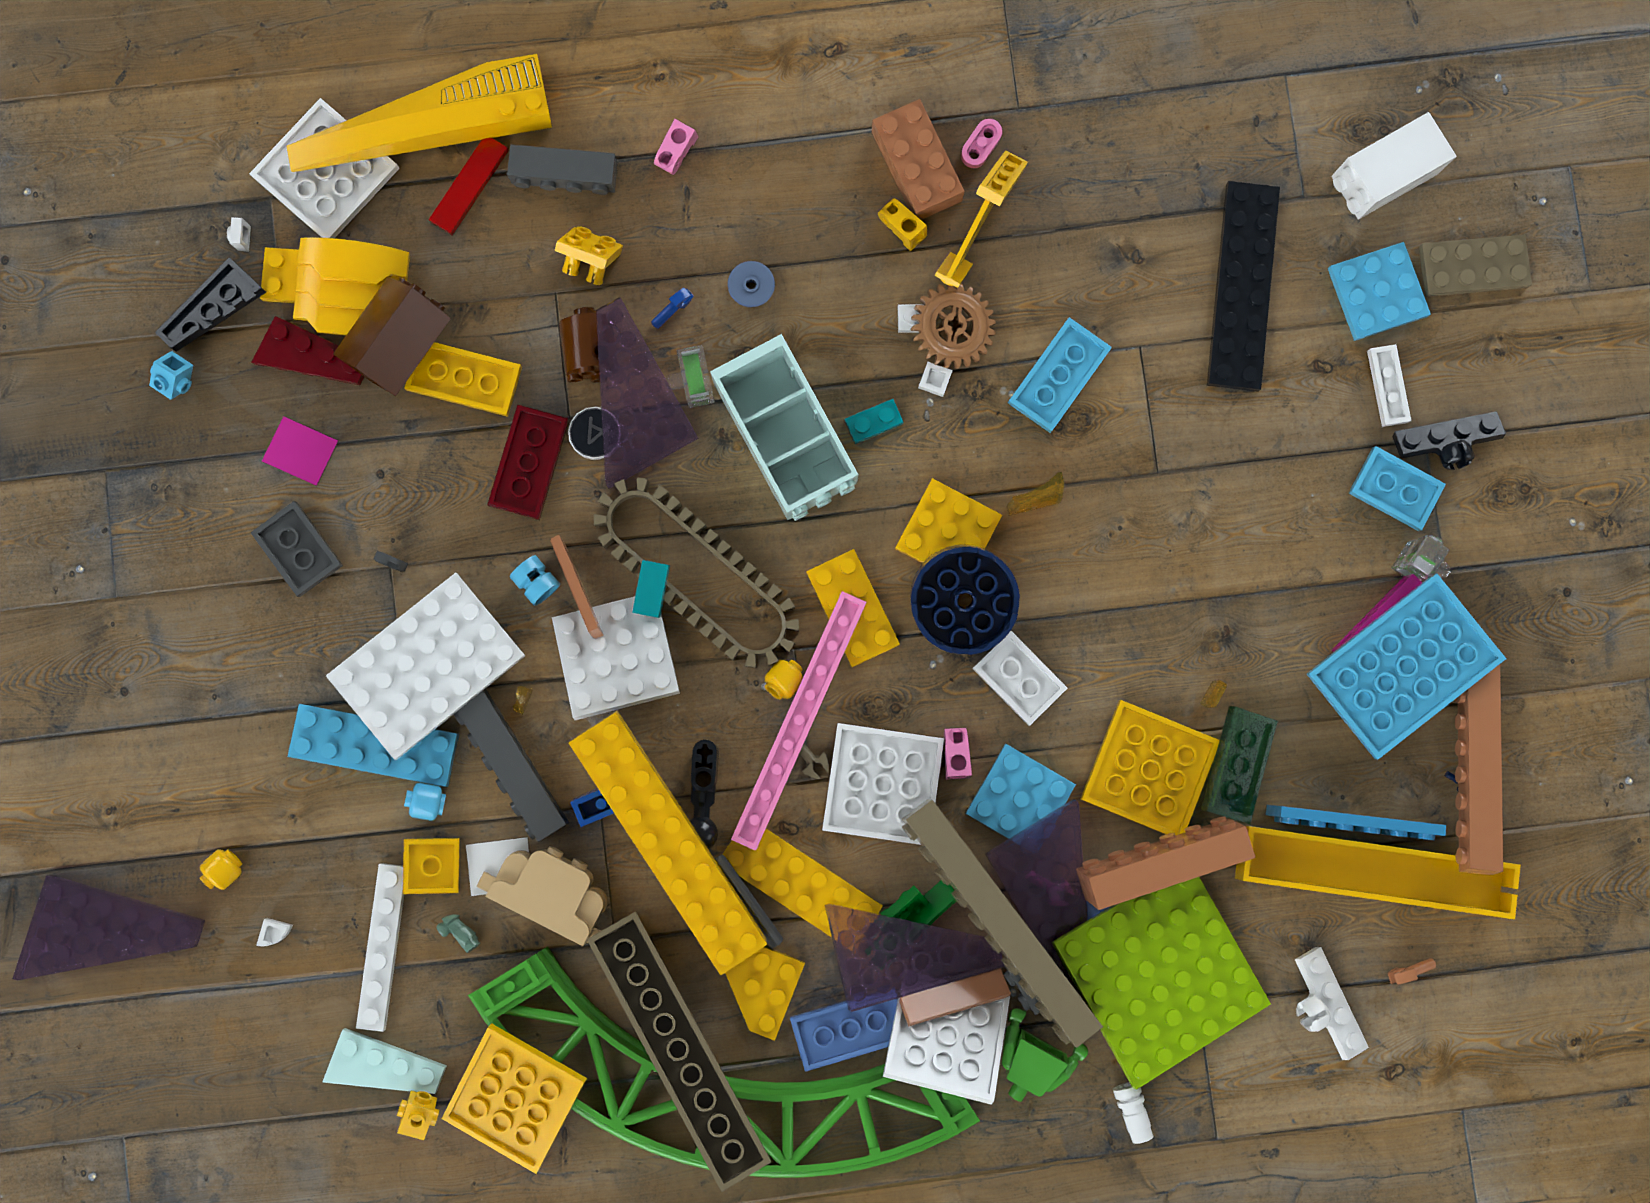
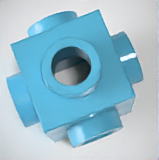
[149,351,193,400]

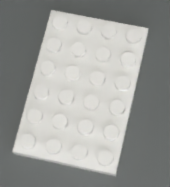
[326,573,525,760]

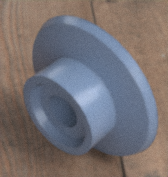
[728,261,775,307]

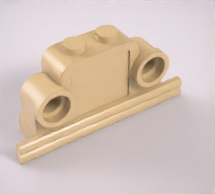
[476,846,608,946]

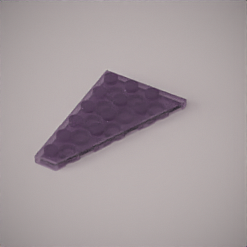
[985,799,1087,990]

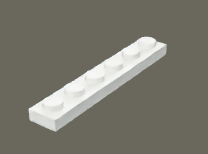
[356,863,404,1032]

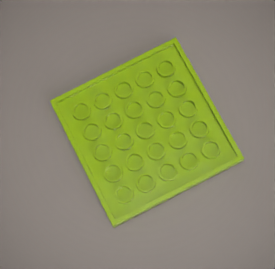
[1051,877,1271,1090]

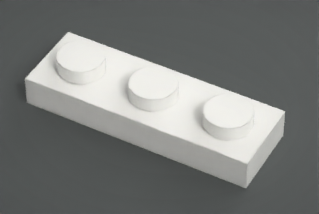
[1367,344,1411,427]

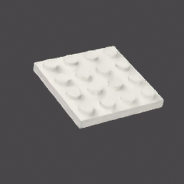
[249,98,400,238]
[552,596,680,720]
[822,723,944,845]
[883,969,1010,1105]

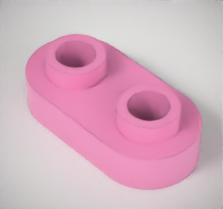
[961,119,1002,168]

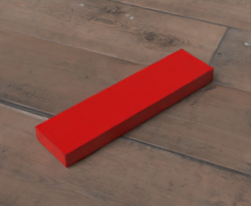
[429,138,509,236]

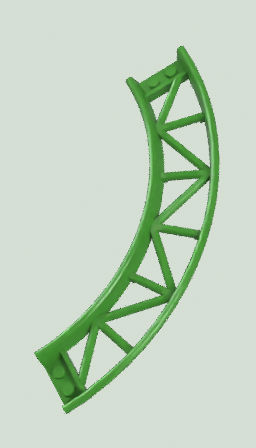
[468,946,980,1178]

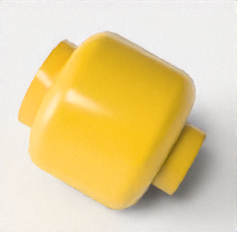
[765,660,803,700]
[200,849,243,890]

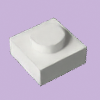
[227,217,251,252]
[897,304,923,333]
[918,362,953,397]

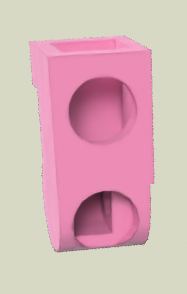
[654,119,698,175]
[944,728,972,780]

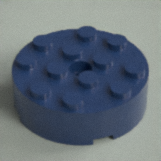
[910,545,1020,655]

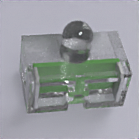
[665,345,715,408]
[1391,535,1450,580]

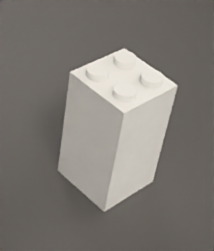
[1331,112,1457,220]

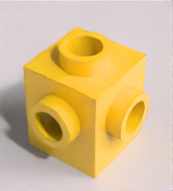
[397,1091,440,1140]

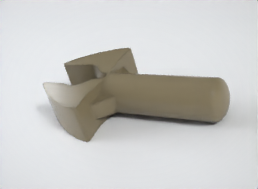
[799,743,829,779]

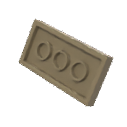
[1419,234,1532,297]

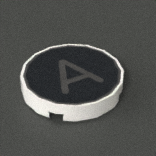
[568,407,622,460]

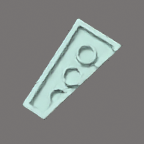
[323,1028,447,1094]

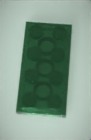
[1201,706,1278,824]

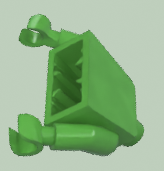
[1002,1008,1088,1102]

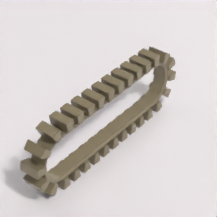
[594,477,799,668]

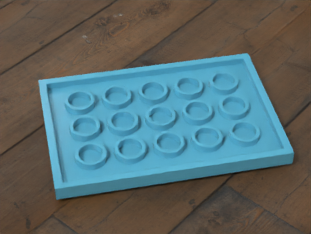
[1307,573,1506,760]

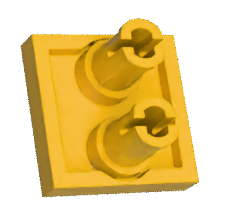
[555,227,623,285]

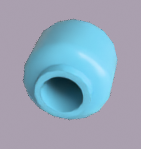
[404,783,446,821]

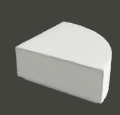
[256,918,293,946]

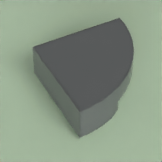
[374,551,408,572]

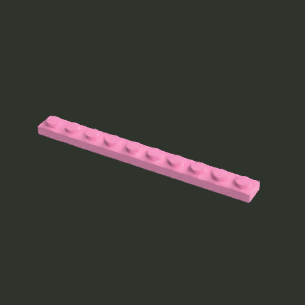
[731,591,866,851]

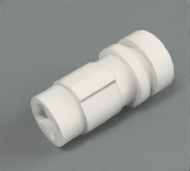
[1113,1082,1154,1144]

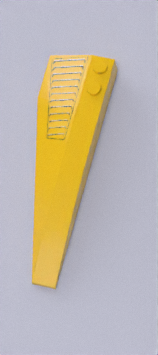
[286,54,552,172]

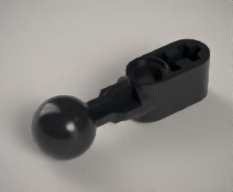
[689,740,719,849]

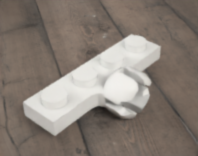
[1295,947,1369,1060]

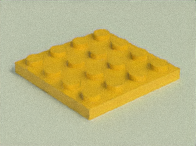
[1080,700,1221,835]
[441,1023,587,1174]

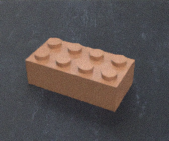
[871,99,965,220]

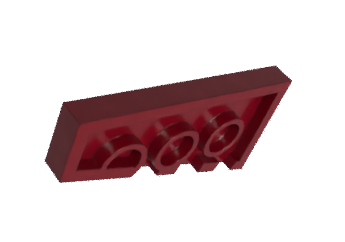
[251,316,364,386]

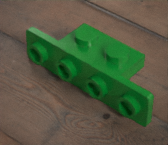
[864,880,956,970]

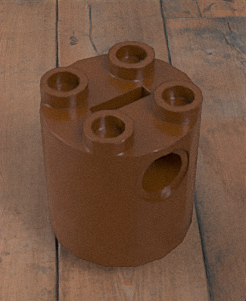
[559,307,619,383]

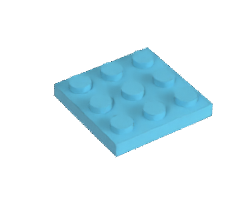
[1328,242,1431,341]
[965,744,1076,855]

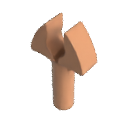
[1388,958,1436,985]

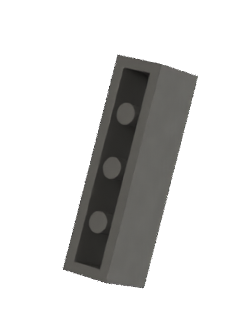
[507,144,618,195]

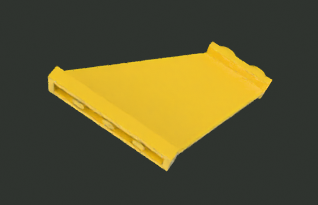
[935,150,1028,288]

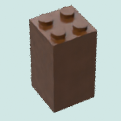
[333,276,451,396]

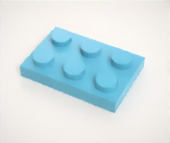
[1349,446,1446,531]

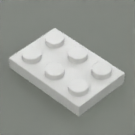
[972,631,1068,726]

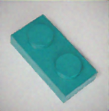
[845,399,904,444]

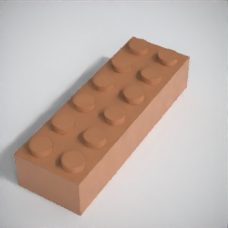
[1076,816,1255,910]

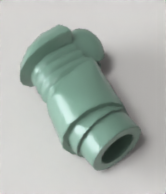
[436,914,480,953]

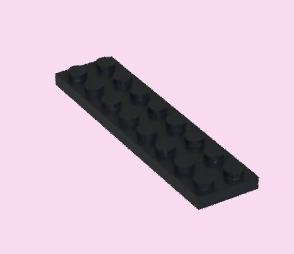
[1207,181,1280,392]

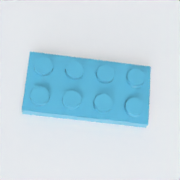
[1008,317,1112,433]

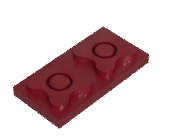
[487,404,569,521]

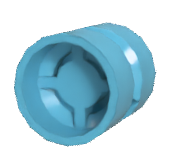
[509,555,560,606]

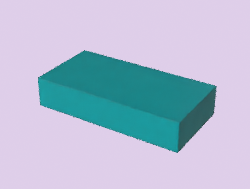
[632,560,670,618]

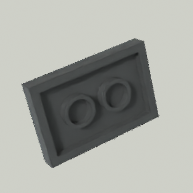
[250,501,343,597]

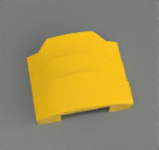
[293,238,410,335]

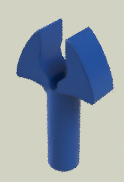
[651,288,694,329]

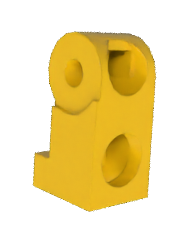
[878,198,927,251]

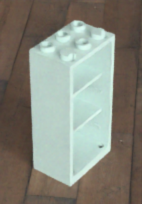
[710,334,859,521]

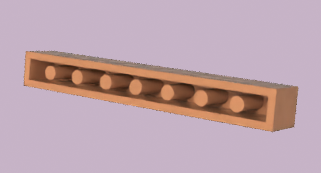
[1455,664,1503,875]

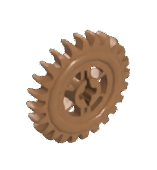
[910,283,996,369]

